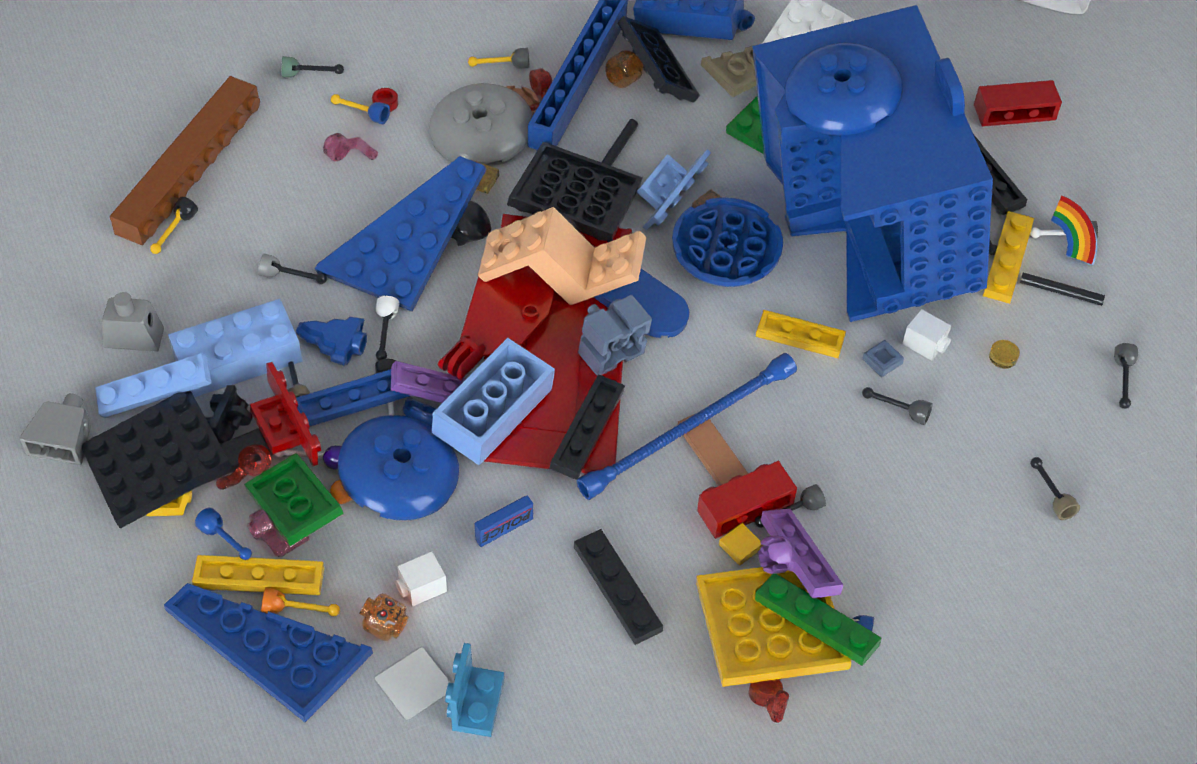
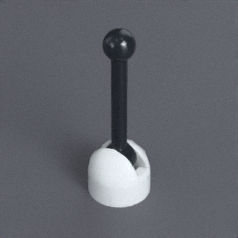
[376,296,399,360]

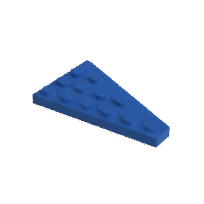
[315,156,486,311]

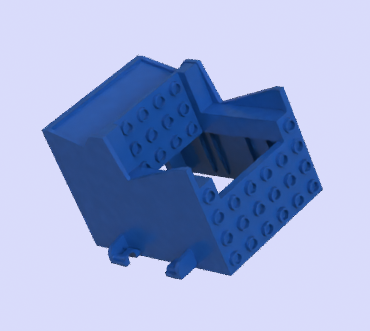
[752,5,993,322]

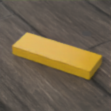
[756,310,846,358]

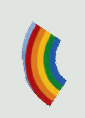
[1051,195,1097,266]

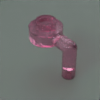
[323,133,378,161]
[247,509,310,557]

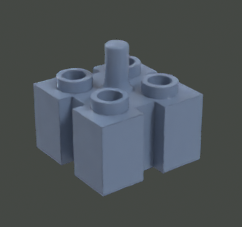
[578,295,652,376]

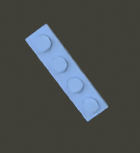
[95,353,211,418]

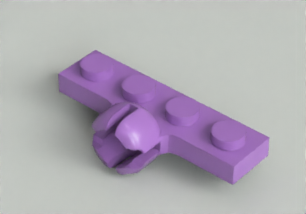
[758,509,843,598]

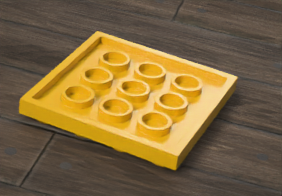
[696,567,851,687]

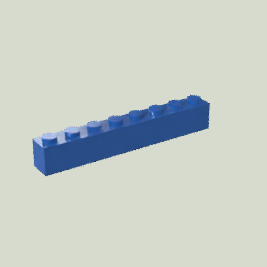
[528,0,628,150]

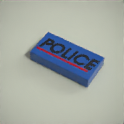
[474,495,533,547]

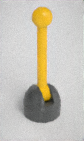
[468,47,529,68]

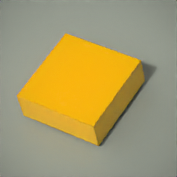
[719,523,763,566]

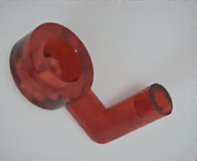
[529,68,552,111]
[216,444,272,490]
[748,679,789,723]

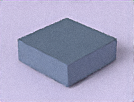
[863,340,904,377]

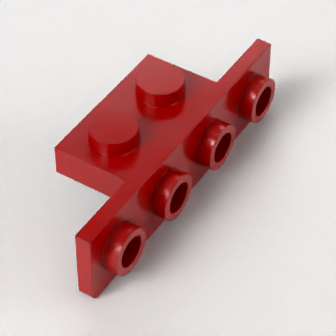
[250,362,321,466]

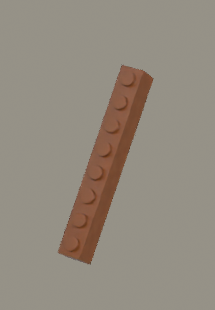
[109,76,260,246]

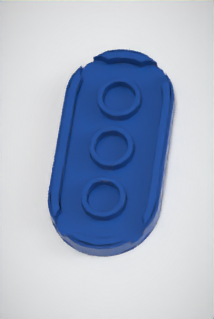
[594,269,690,338]

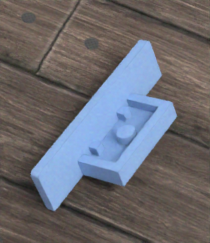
[636,149,711,230]

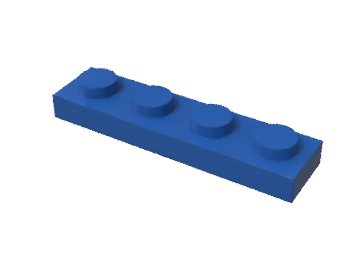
[296,369,412,427]

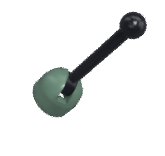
[282,56,344,77]

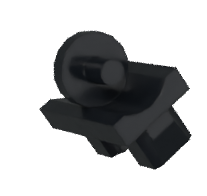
[205,385,253,444]

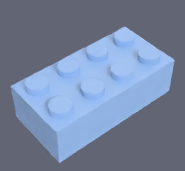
[168,299,303,397]
[432,338,555,465]

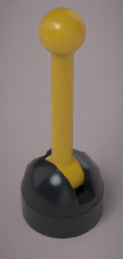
[150,197,198,254]

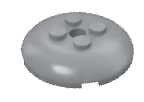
[429,83,533,167]

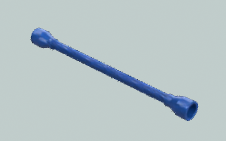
[576,353,797,500]

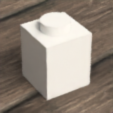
[902,309,951,361]
[395,552,447,607]

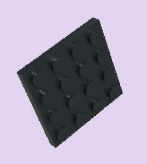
[507,142,643,242]
[82,391,233,529]

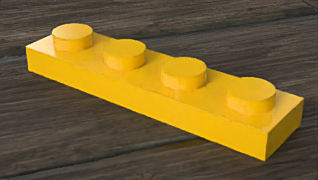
[983,211,1034,304]
[192,555,324,595]

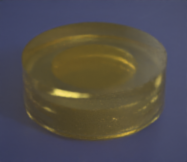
[989,340,1020,369]

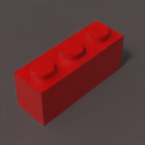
[974,80,1062,127]
[697,460,797,539]

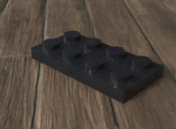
[617,16,700,103]

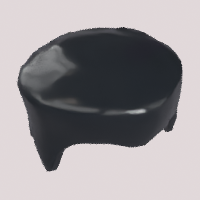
[451,201,492,246]

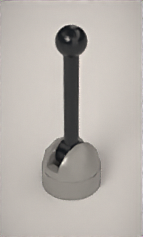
[258,254,327,284]

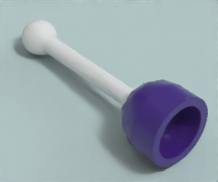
[275,445,341,470]

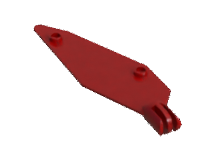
[438,265,555,380]

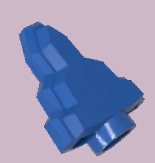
[296,316,367,366]

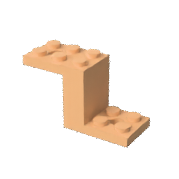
[478,207,646,305]

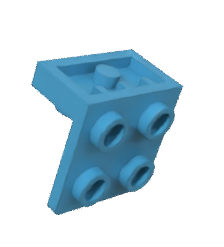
[445,643,505,737]

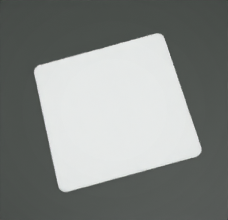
[375,647,451,720]

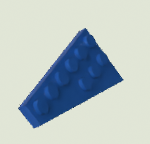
[164,583,373,722]

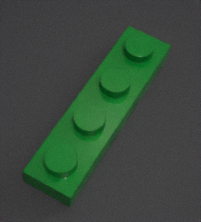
[755,573,882,666]

